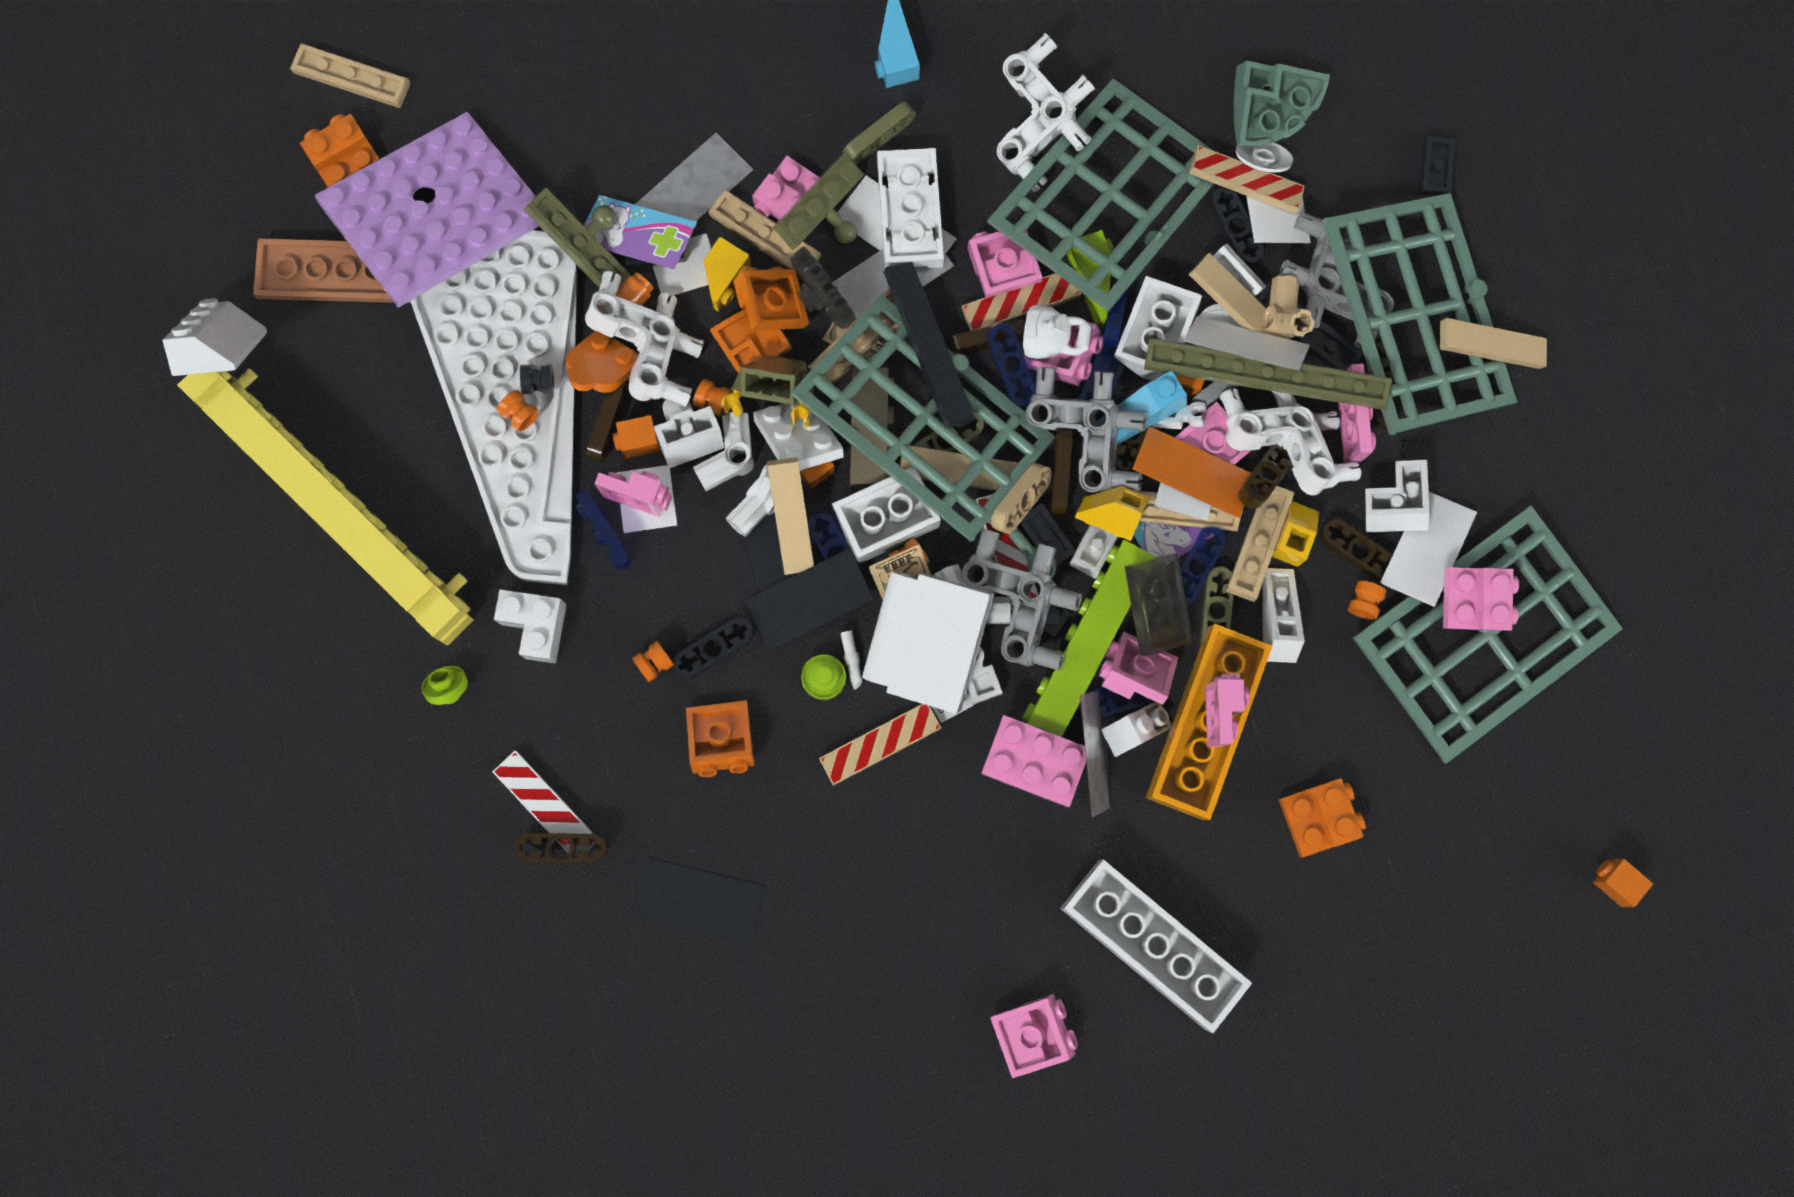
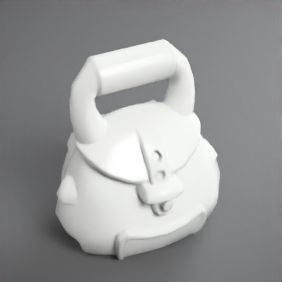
[1023,304,1091,359]

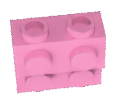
[752,156,819,221]
[967,224,1043,298]
[1020,322,1103,387]
[595,471,672,517]
[1443,567,1519,631]
[1099,632,1178,705]
[1205,674,1249,748]
[990,994,1078,1078]

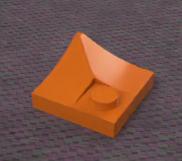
[710,308,792,374]

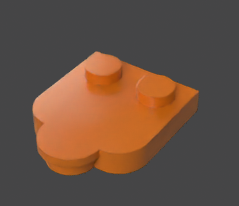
[566,331,639,393]

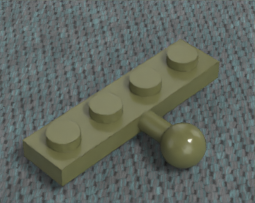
[772,152,864,250]
[523,188,631,288]

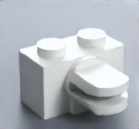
[654,400,725,469]

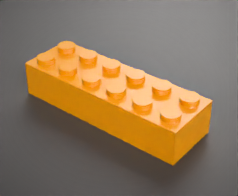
[1146,624,1272,820]

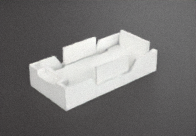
[877,148,944,268]

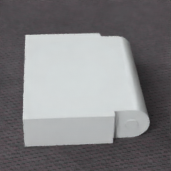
[862,571,994,714]

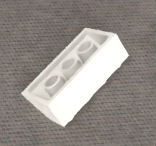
[162,298,267,376]

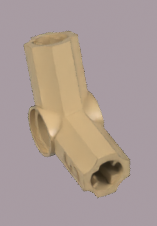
[1261,275,1315,338]

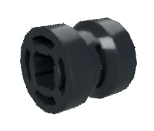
[520,364,554,395]

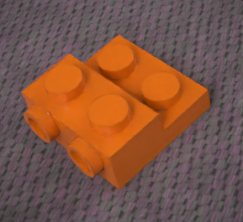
[300,114,380,187]
[733,267,809,331]
[686,700,754,777]
[1278,778,1366,858]

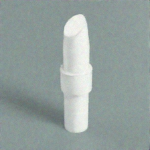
[841,630,862,690]

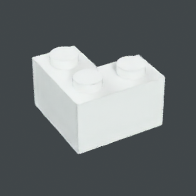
[1365,460,1430,532]
[494,590,567,664]

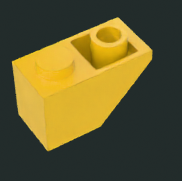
[703,237,751,312]
[1075,486,1150,541]
[1272,501,1319,567]

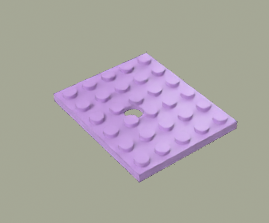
[315,112,539,308]

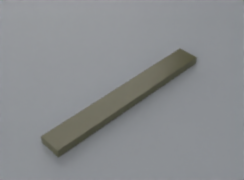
[1144,338,1392,410]

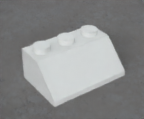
[1114,276,1202,381]
[832,466,941,564]

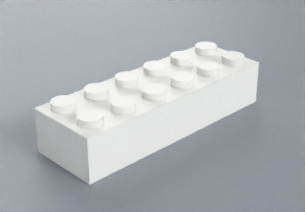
[1060,859,1252,1033]

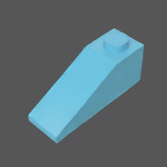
[874,0,920,88]
[1097,370,1187,445]

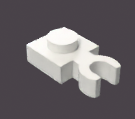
[1152,402,1207,429]
[968,647,1003,705]

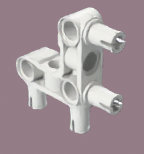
[997,33,1095,192]
[585,271,704,407]
[1220,389,1361,495]

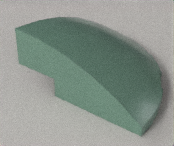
[1234,61,1330,147]

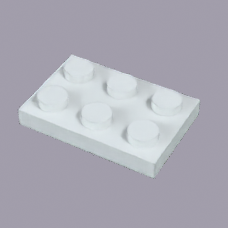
[753,403,843,470]

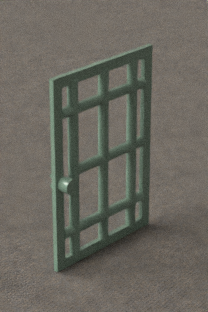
[987,78,1215,312]
[1322,193,1517,435]
[791,294,1055,542]
[1353,506,1623,763]

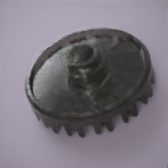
[789,246,857,329]

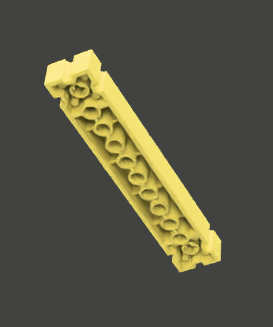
[177,368,474,646]

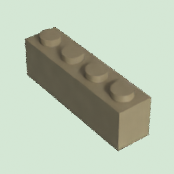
[850,367,894,491]

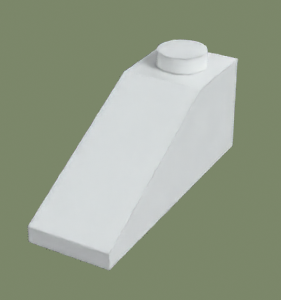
[1263,568,1305,663]

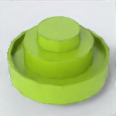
[801,655,846,700]
[421,666,468,705]

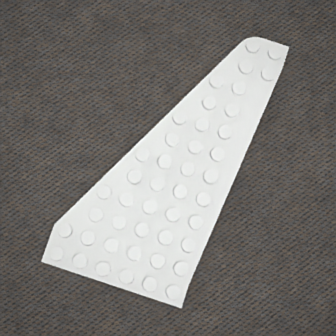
[410,230,578,585]

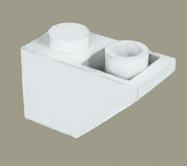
[1101,702,1172,757]

